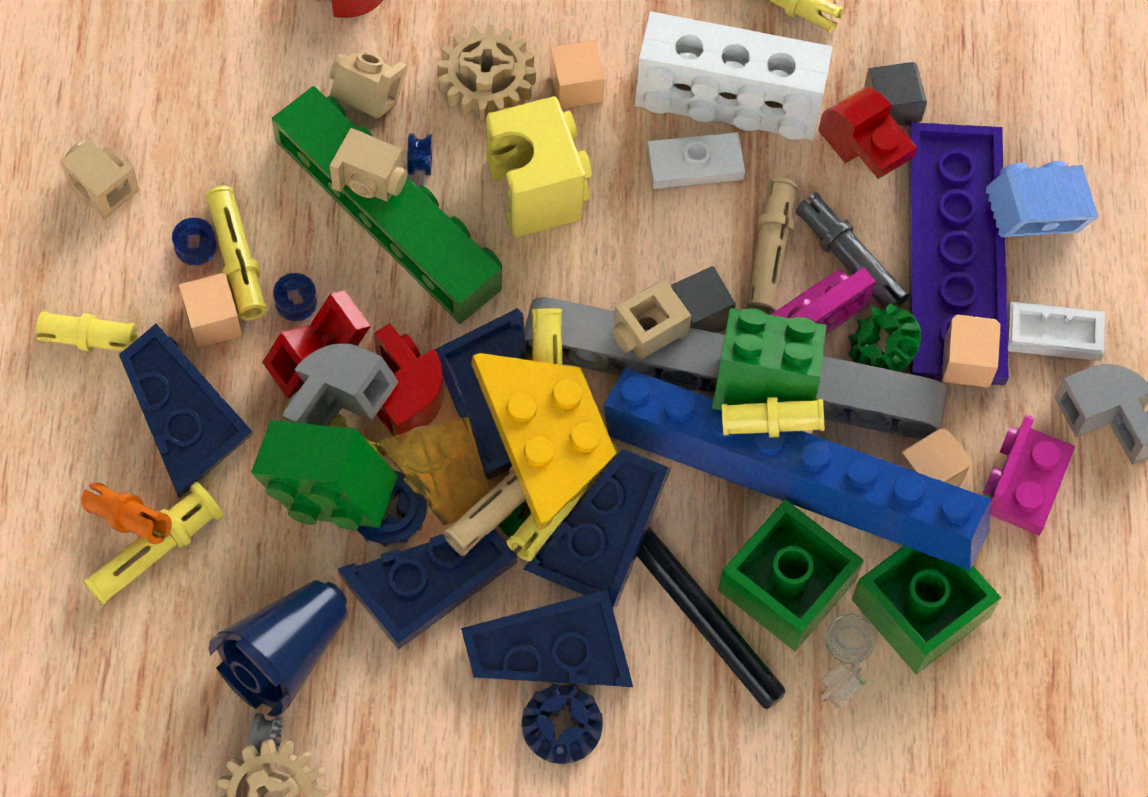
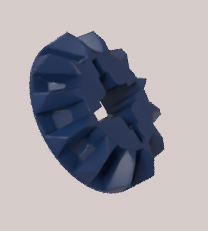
[357,471,427,548]
[522,683,603,764]

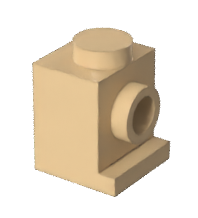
[330,51,408,119]
[330,128,408,202]
[61,138,139,219]
[612,279,692,360]

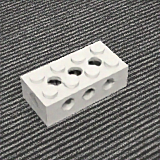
[635,11,833,140]

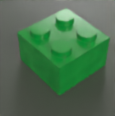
[712,308,826,411]
[251,420,398,530]
[718,499,864,652]
[851,546,1001,675]

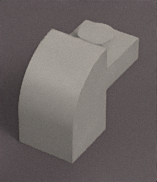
[282,344,398,426]
[1054,364,1148,465]

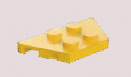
[471,353,617,531]

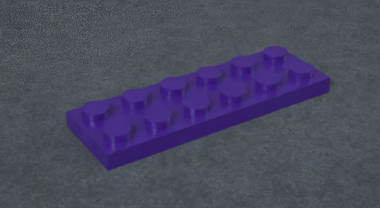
[908,122,1009,385]

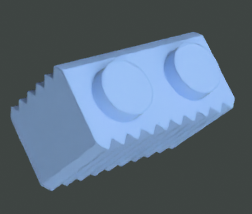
[986,161,1099,237]

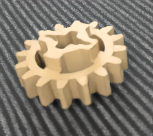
[437,25,536,121]
[217,739,331,797]

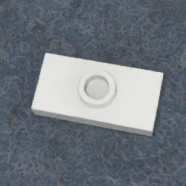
[647,132,745,189]
[1007,302,1105,361]

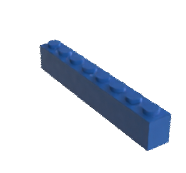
[603,367,991,570]

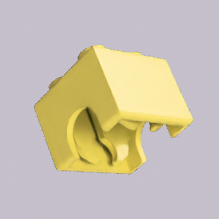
[486,96,592,238]

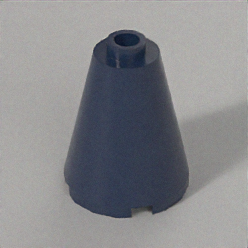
[208,580,348,717]

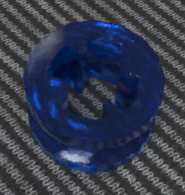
[407,133,433,176]
[172,218,216,265]
[273,273,317,321]

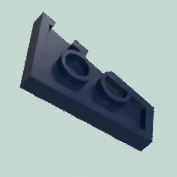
[434,308,526,480]
[119,323,253,498]
[523,449,671,607]
[338,529,517,650]
[461,590,633,687]

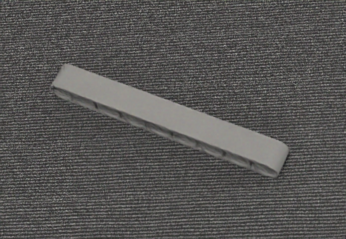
[524,297,947,439]

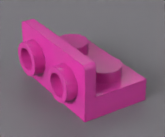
[770,267,876,335]
[983,414,1075,535]

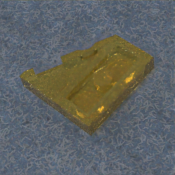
[375,417,489,525]

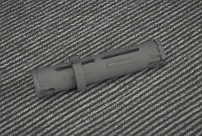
[795,192,910,309]

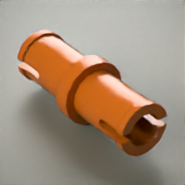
[81,482,172,545]

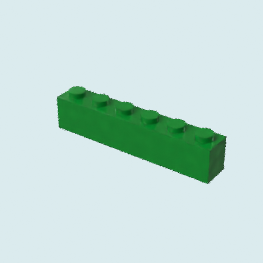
[271,86,502,324]

